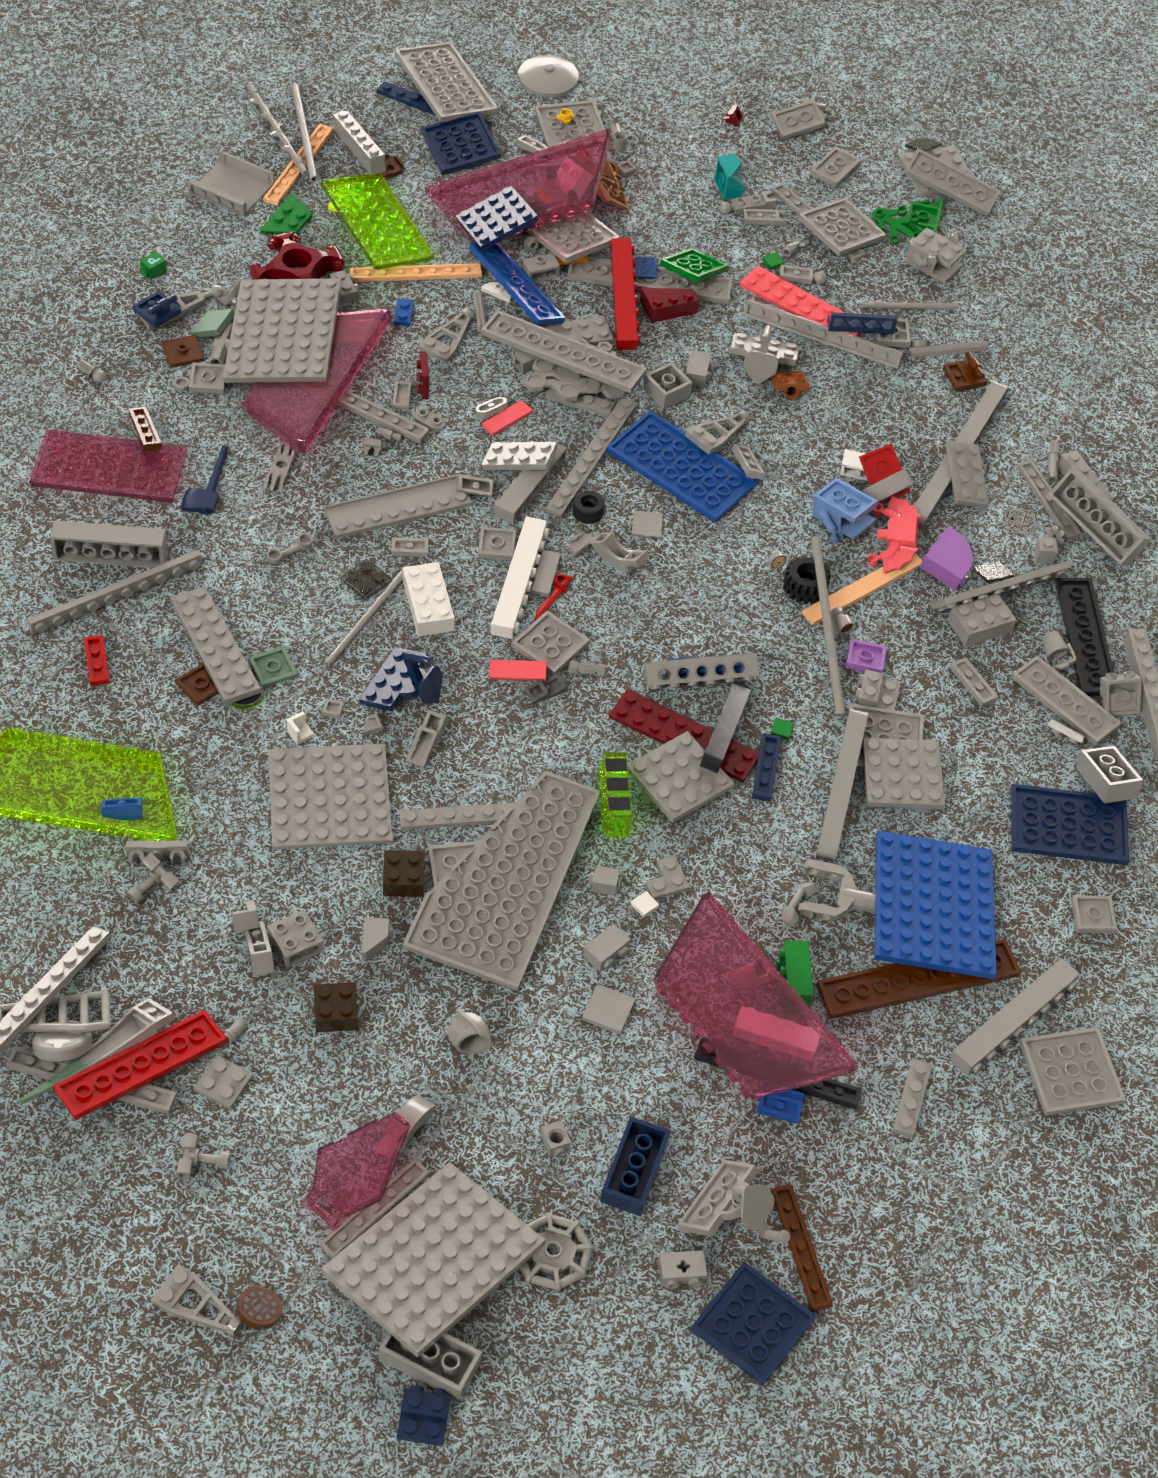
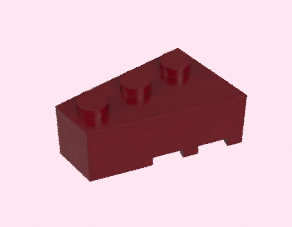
[640,288,699,323]

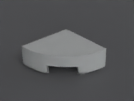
[364,713,383,735]

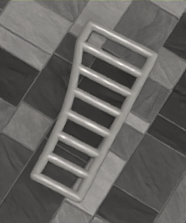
[0,990,111,1033]

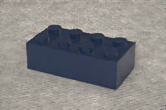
[600,1116,671,1216]

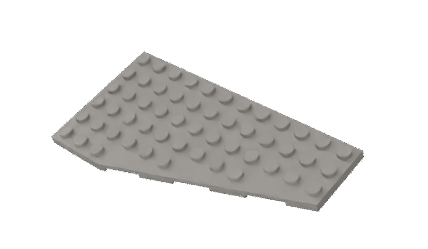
[402,771,600,991]

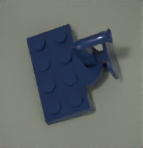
[359,647,443,712]

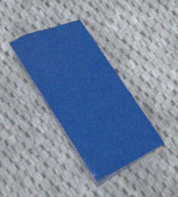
[101,797,143,821]

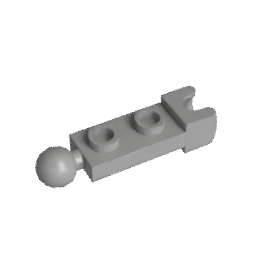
[719,190,777,214]

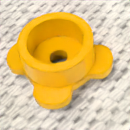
[557,108,575,123]

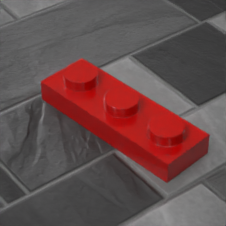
[83,635,110,686]

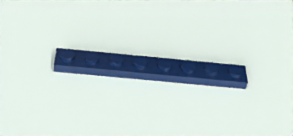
[377,81,492,129]

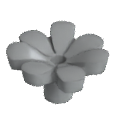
[1042,525,1065,548]

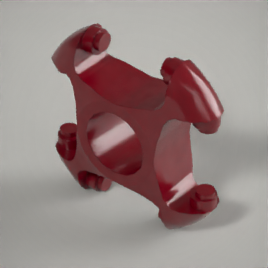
[249,232,345,280]

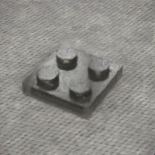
[340,559,392,601]

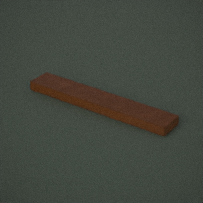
[771,1184,833,1312]

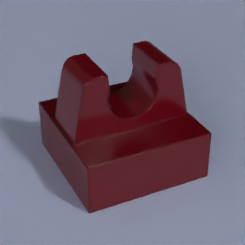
[724,105,743,127]

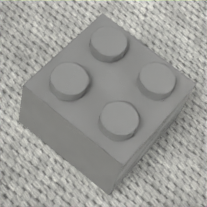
[643,362,692,410]

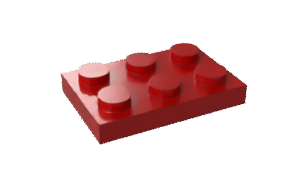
[858,443,911,504]

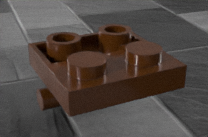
[943,351,988,392]

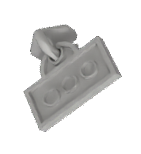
[729,325,800,384]
[677,1160,790,1243]

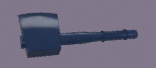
[181,446,229,515]

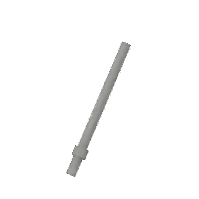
[861,300,958,310]

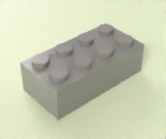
[378,1332,482,1402]

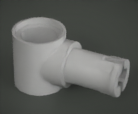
[610,123,627,151]

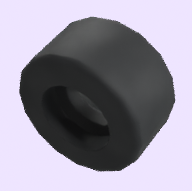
[573,490,605,524]

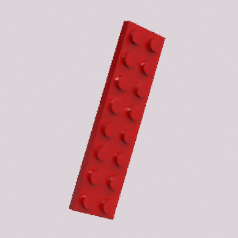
[53,1010,227,1121]

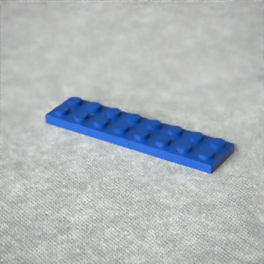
[469,243,566,325]

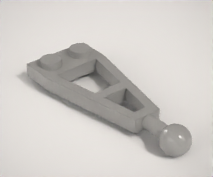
[137,285,224,331]

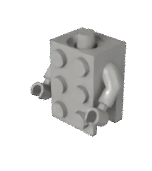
[905,228,967,284]

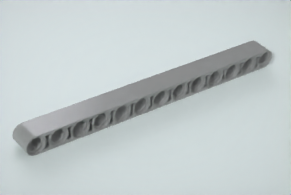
[914,381,1009,530]

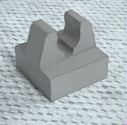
[363,438,383,457]

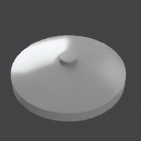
[518,55,579,97]

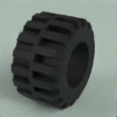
[783,556,831,604]

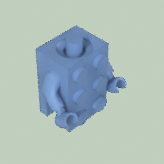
[813,478,878,543]

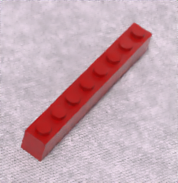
[610,238,640,350]

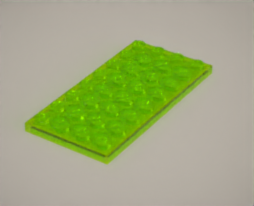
[321,173,434,270]

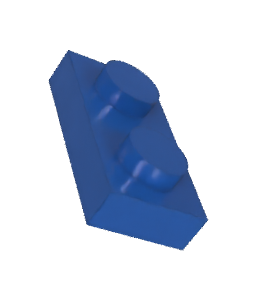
[393,298,414,327]

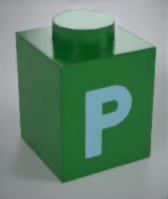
[140,252,167,280]

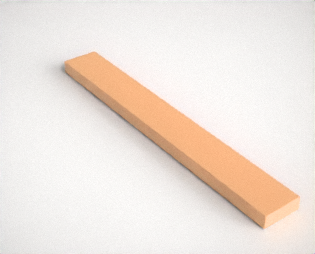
[263,124,334,206]
[350,263,482,282]
[802,554,922,626]

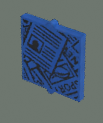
[633,257,657,279]

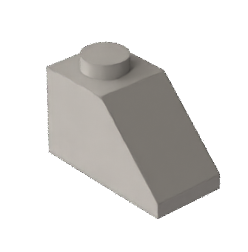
[361,917,393,962]

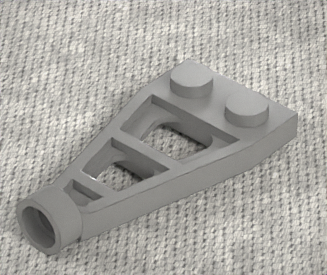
[418,308,474,363]
[685,410,750,455]
[151,1264,244,1337]

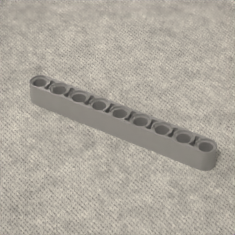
[816,709,868,860]

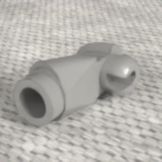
[782,239,807,258]

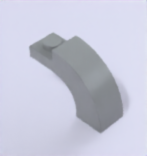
[590,532,650,573]
[376,1095,436,1163]

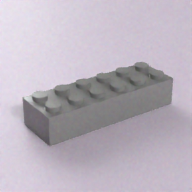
[1048,468,1152,566]
[50,521,168,568]

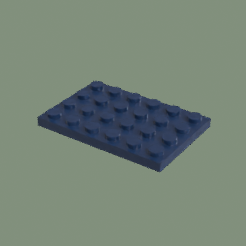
[1010,784,1130,865]

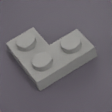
[645,855,690,900]

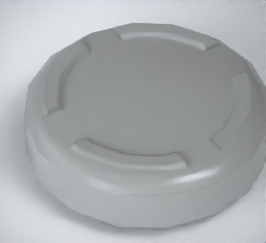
[32,1020,93,1063]

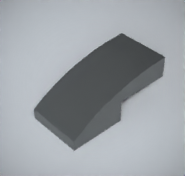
[524,673,568,704]

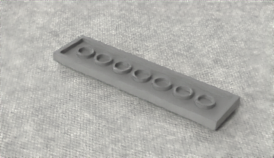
[930,560,1072,612]
[170,586,261,705]

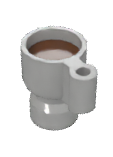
[831,607,856,638]

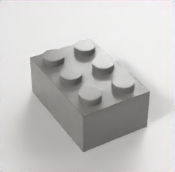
[947,593,1016,647]
[1076,746,1143,803]

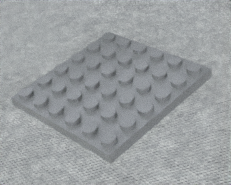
[268,743,393,850]

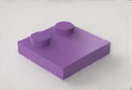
[845,639,887,673]

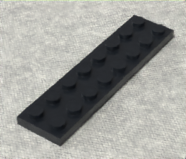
[1055,578,1114,696]

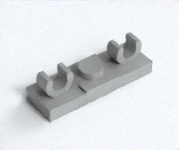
[126,841,189,864]

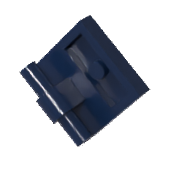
[133,291,182,328]

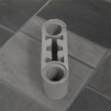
[861,469,914,503]

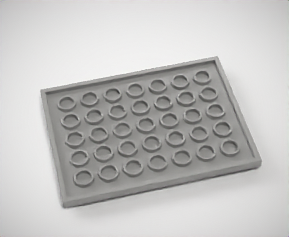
[223,278,341,383]
[321,1162,545,1358]

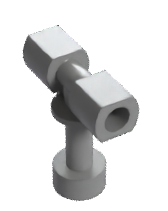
[126,853,179,904]
[176,1133,231,1180]

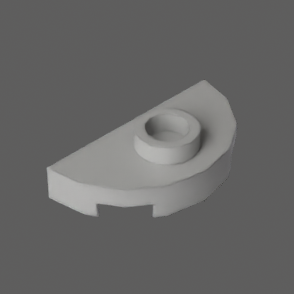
[569,532,598,558]

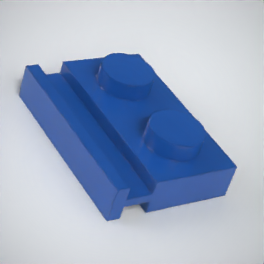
[756,1083,805,1124]

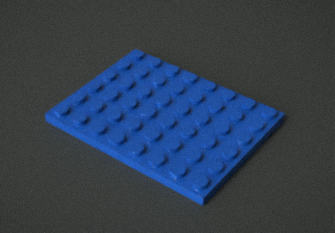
[874,830,997,979]

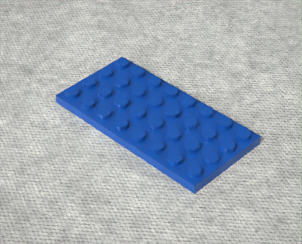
[606,410,759,523]

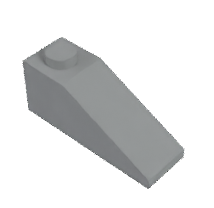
[244,921,275,976]

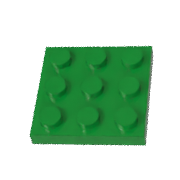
[660,248,729,283]

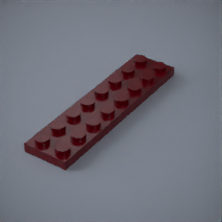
[609,689,759,783]

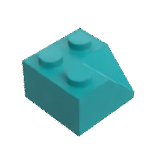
[714,154,745,200]

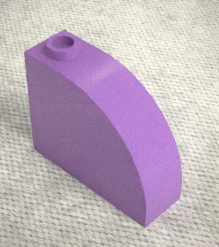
[919,526,973,590]

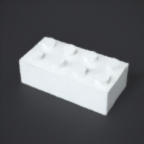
[403,562,454,636]

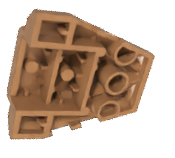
[574,144,629,210]

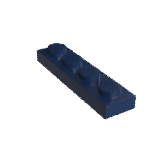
[752,733,782,802]

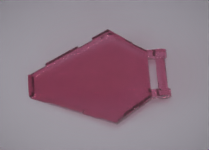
[302,1111,410,1230]

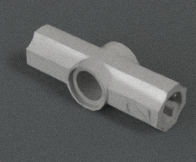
[209,323,233,364]

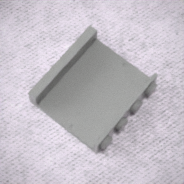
[188,150,275,216]

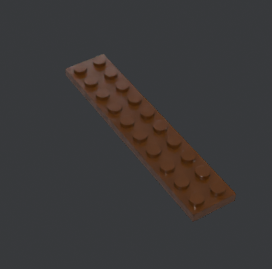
[816,939,1021,1019]

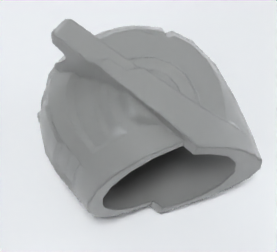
[444,1008,492,1055]

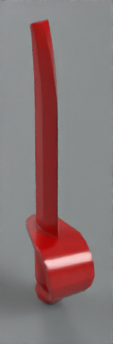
[535,574,573,621]

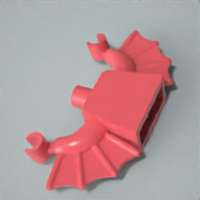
[867,496,921,574]

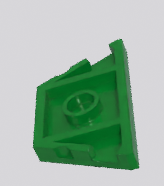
[260,194,312,235]
[905,198,943,233]

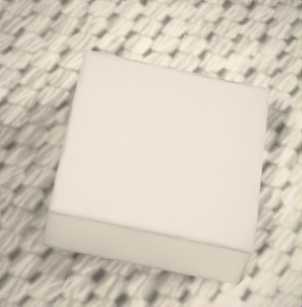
[631,891,659,918]

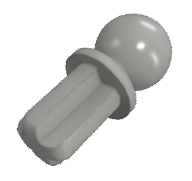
[77,359,107,383]

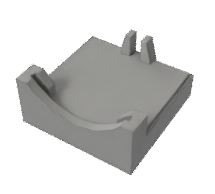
[875,319,911,348]

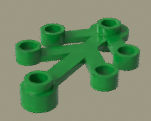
[872,205,920,245]

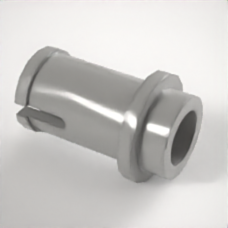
[223,1017,248,1044]

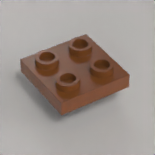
[770,371,810,399]

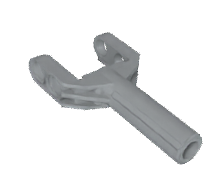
[796,860,875,923]

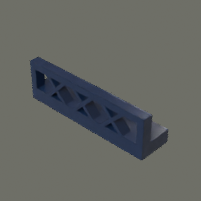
[827,312,898,335]

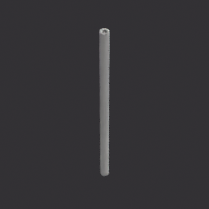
[324,565,409,667]

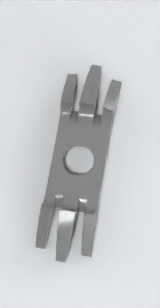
[264,441,299,491]

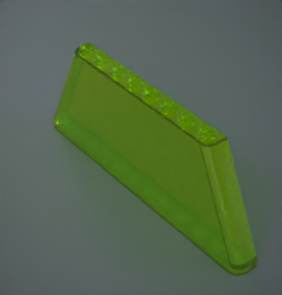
[0,727,178,841]

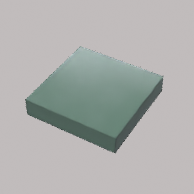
[191,309,235,337]
[248,646,298,688]

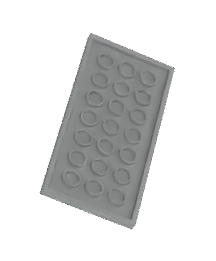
[395,42,498,122]

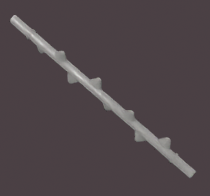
[246,82,309,176]

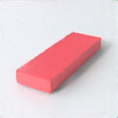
[482,400,533,436]
[489,660,547,681]

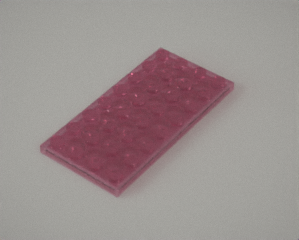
[30,429,187,503]

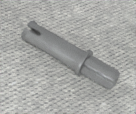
[1047,440,1061,483]

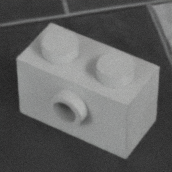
[522,253,560,282]

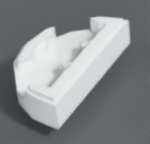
[481,282,512,303]

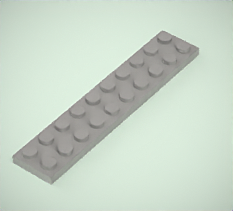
[567,256,733,305]
[481,310,647,393]

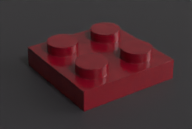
[416,351,429,399]

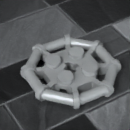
[520,1212,595,1292]

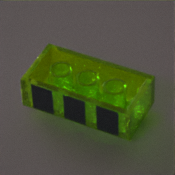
[597,752,632,838]

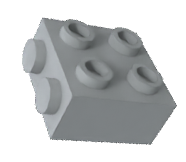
[267,910,324,968]

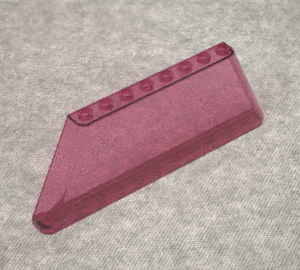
[425,129,611,243]
[242,309,391,454]
[654,891,859,1100]

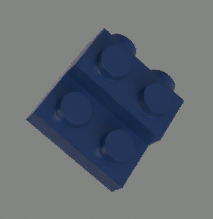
[396,1385,451,1447]

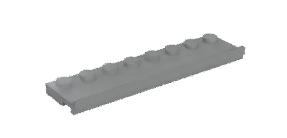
[324,474,472,539]

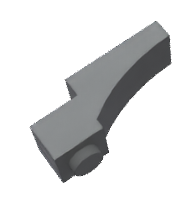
[406,710,448,768]

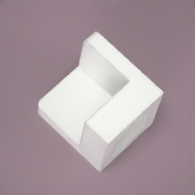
[287,712,314,745]

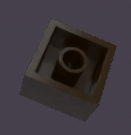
[383,850,425,897]
[314,982,358,1033]

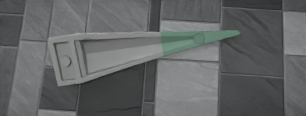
[19,998,174,1106]

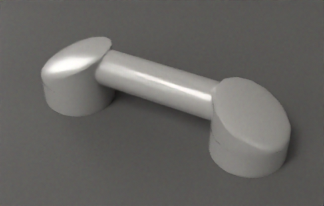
[267,533,312,565]
[781,882,817,926]

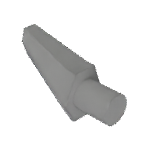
[378,427,402,441]

